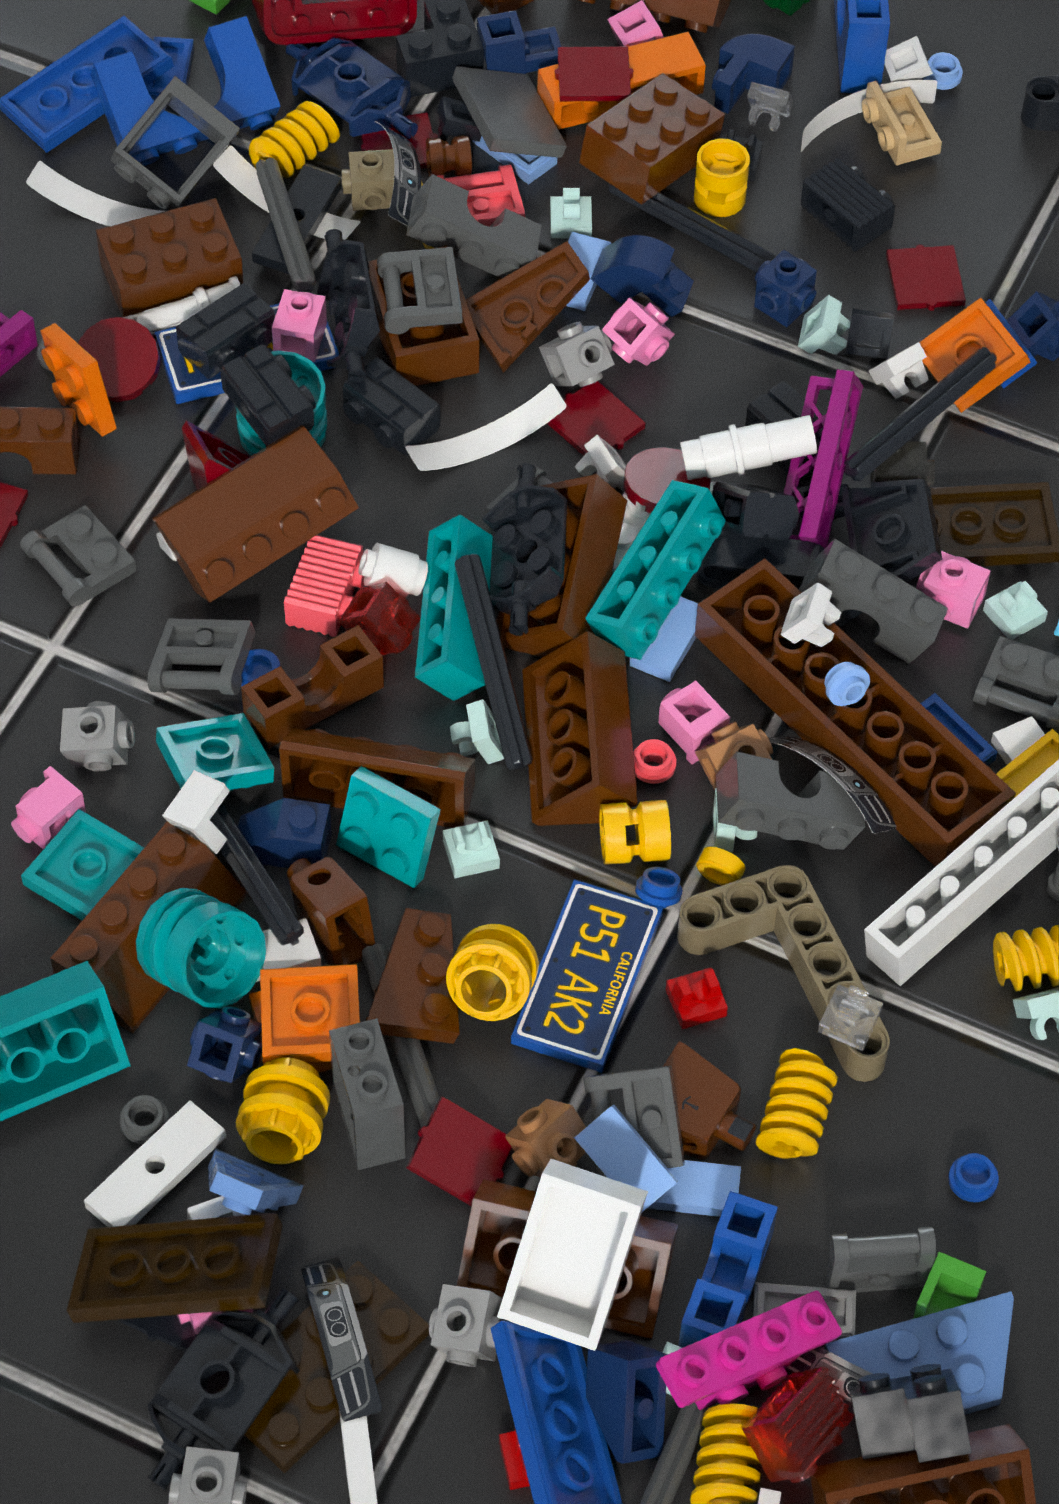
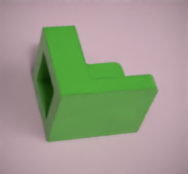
[913,1252,986,1319]

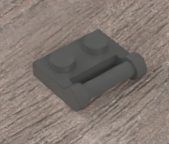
[377,247,462,334]
[20,505,137,607]
[147,618,256,695]
[973,636,1059,732]
[583,1066,685,1176]
[824,1226,936,1293]

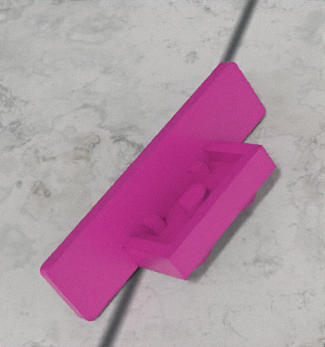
[656,1290,842,1411]

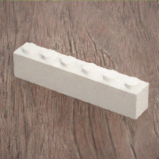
[864,759,1059,986]

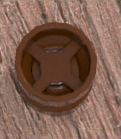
[426,136,472,177]

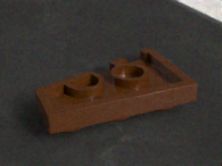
[466,241,590,373]
[365,908,460,1044]

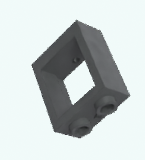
[110,76,240,210]
[329,1018,405,1170]

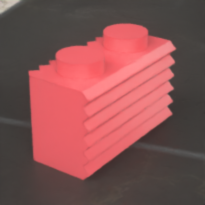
[284,535,364,637]

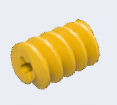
[249,101,340,178]
[993,925,1059,991]
[756,1048,838,1159]
[690,1404,769,1504]

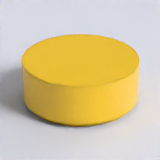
[696,847,746,886]

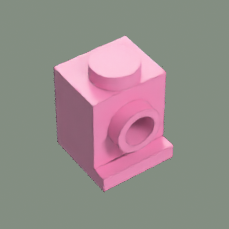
[607,0,664,46]
[658,681,730,765]
[11,766,86,849]

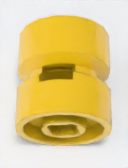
[694,139,750,217]
[599,800,671,865]

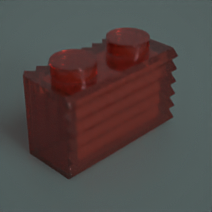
[741,1366,854,1483]

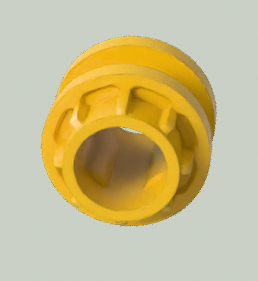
[446,924,539,1021]
[236,1058,330,1164]

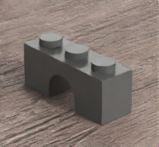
[406,174,542,279]
[799,539,948,664]
[716,751,865,850]

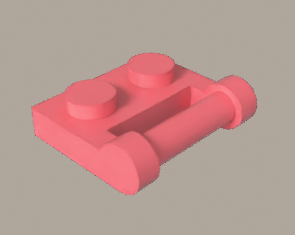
[436,164,525,227]

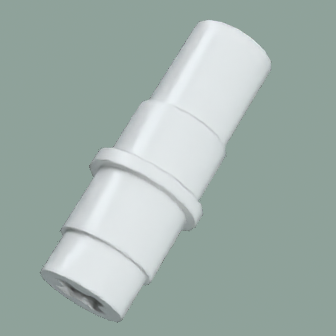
[680,415,817,480]

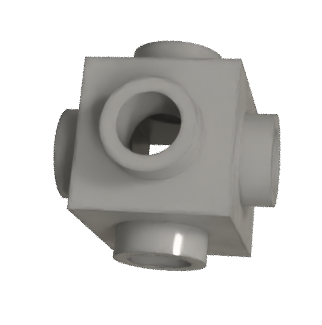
[539,321,615,387]
[60,701,135,771]
[429,1284,506,1367]
[169,1446,247,1504]

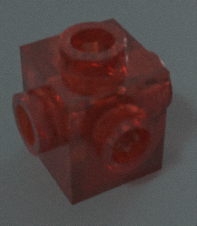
[338,582,421,655]

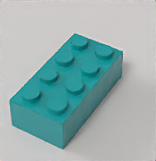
[0,961,131,1121]

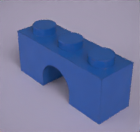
[678,1191,778,1348]

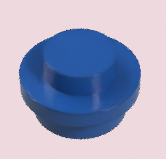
[635,867,683,908]
[948,1153,999,1202]

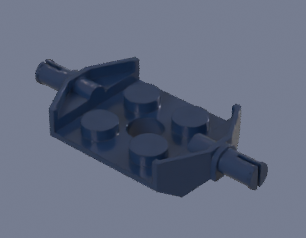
[286,38,418,139]

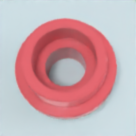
[633,739,676,784]

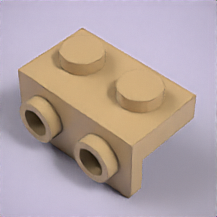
[862,81,942,165]

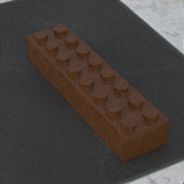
[695,558,1016,867]

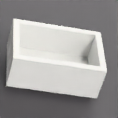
[497,1159,648,1351]

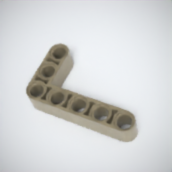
[677,865,890,1082]

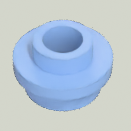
[923,52,963,90]
[824,662,870,706]

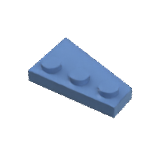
[208,1148,304,1215]

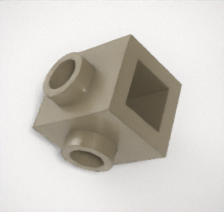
[341,149,394,211]

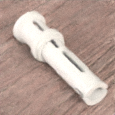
[123,276,240,336]

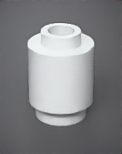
[358,543,428,597]

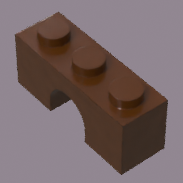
[0,407,80,475]
[241,625,384,749]

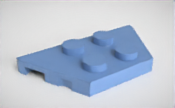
[825,1291,1014,1414]

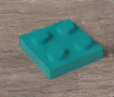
[156,713,275,790]
[336,766,441,888]
[21,809,144,920]

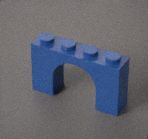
[834,0,890,93]
[91,16,281,166]

